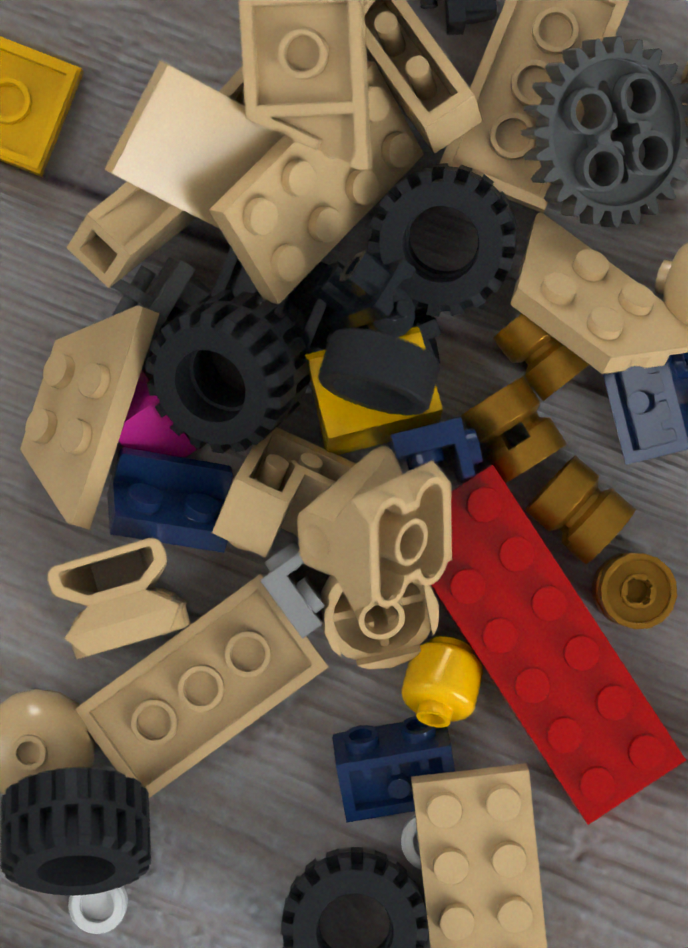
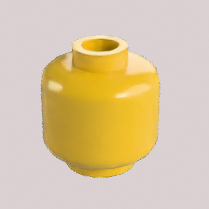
[401,636,483,728]

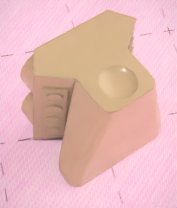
[298,445,452,611]
[47,538,191,659]

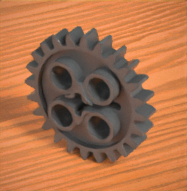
[521,36,688,227]

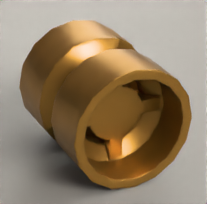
[492,314,590,401]
[460,376,567,483]
[525,455,636,564]
[592,553,677,629]

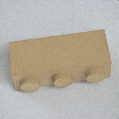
[364,0,482,154]

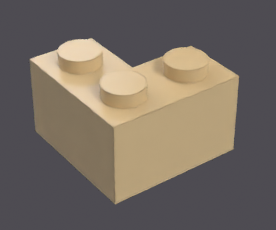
[212,428,356,558]

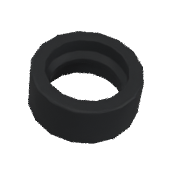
[318,328,440,415]

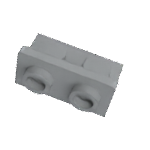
[260,541,325,639]

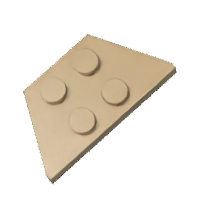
[239,0,372,170]
[510,212,688,374]
[20,306,159,530]

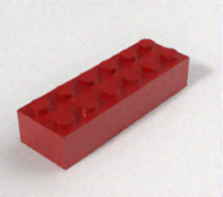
[431,464,686,825]

